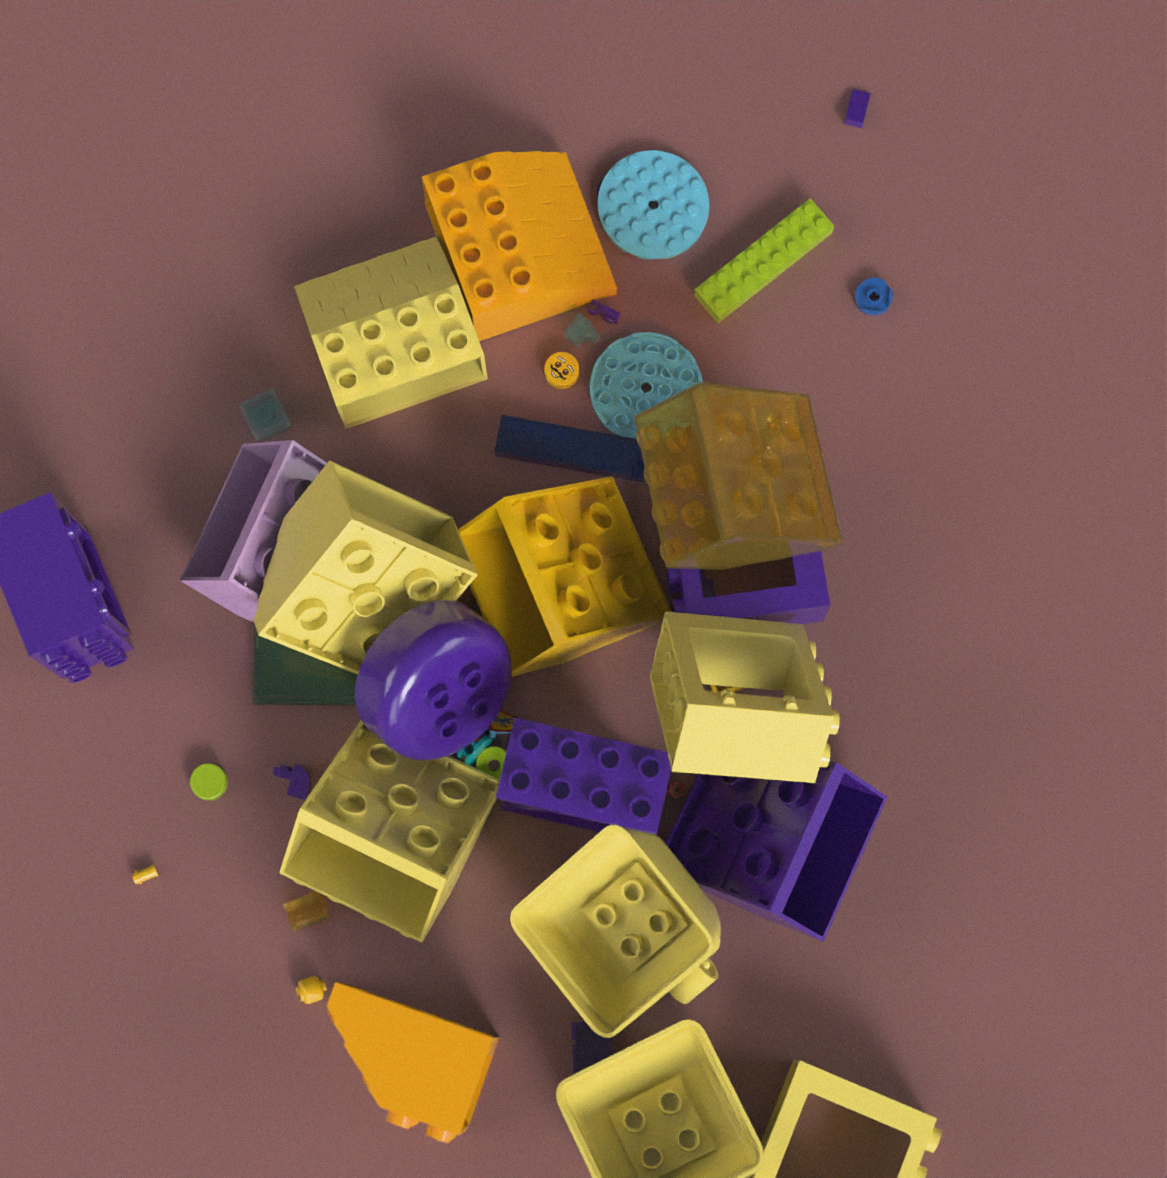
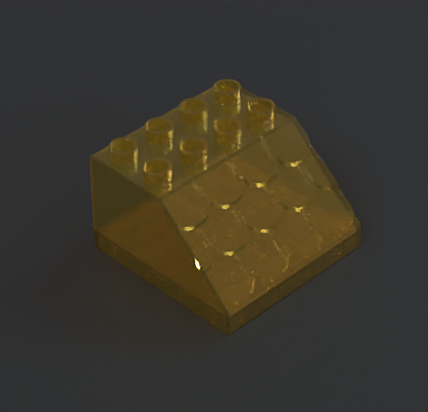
[634,382,843,570]

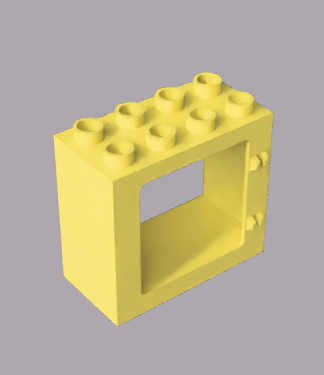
[650,611,840,783]
[747,1060,942,1178]

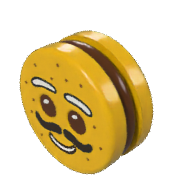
[544,352,579,389]

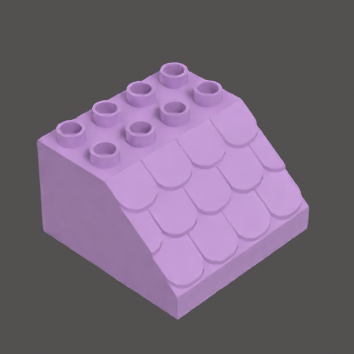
[180,440,327,622]

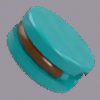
[457,733,492,766]

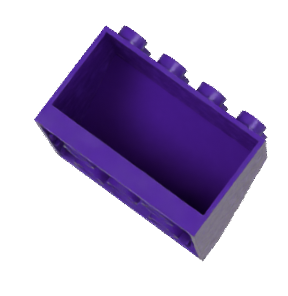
[666,760,887,942]

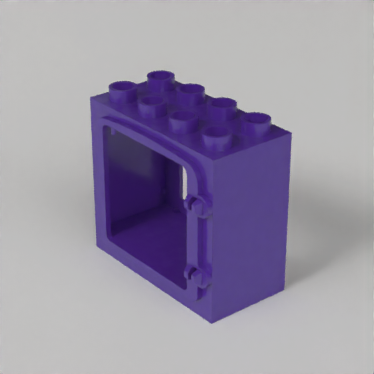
[0,492,134,683]

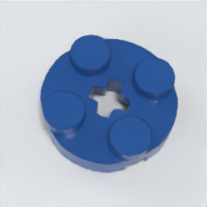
[855,278,893,316]

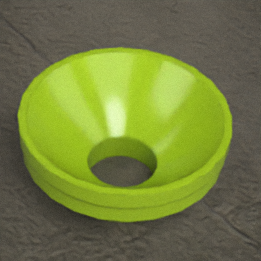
[476,747,507,780]

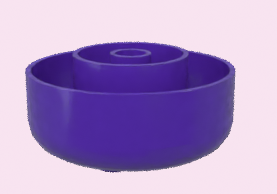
[355,600,512,760]

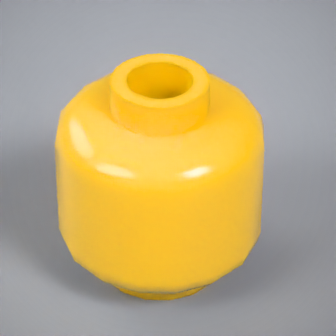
[296,975,326,1004]

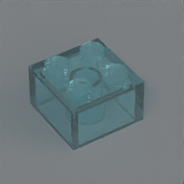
[238,388,291,443]

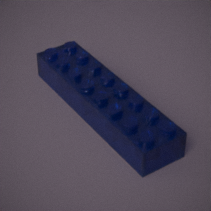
[495,415,652,483]

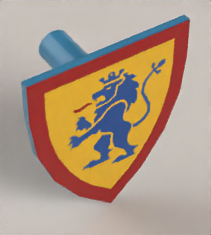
[488,710,519,741]

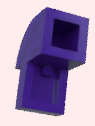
[272,764,312,800]

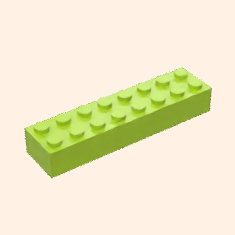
[694,198,834,324]

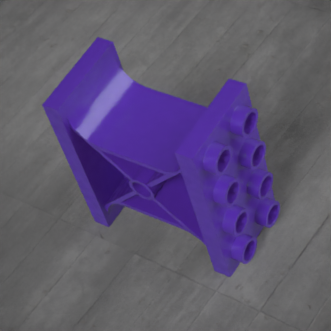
[496,718,671,835]

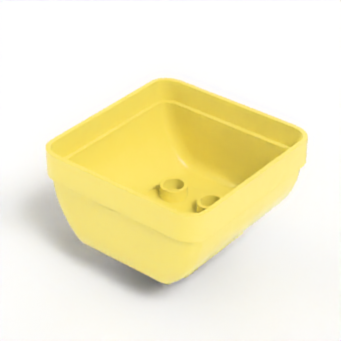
[510,825,721,1038]
[556,1019,764,1178]

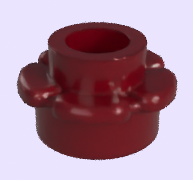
[667,781,686,800]

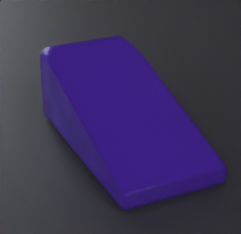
[844,89,871,128]

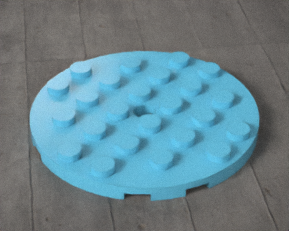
[597,150,709,260]
[590,332,703,444]

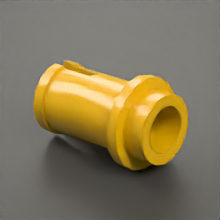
[132,864,158,885]

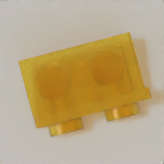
[283,891,330,933]

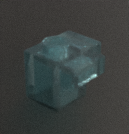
[564,313,600,348]

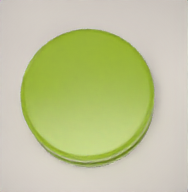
[190,763,228,801]

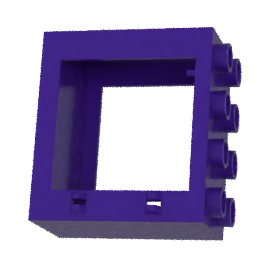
[655,454,830,624]

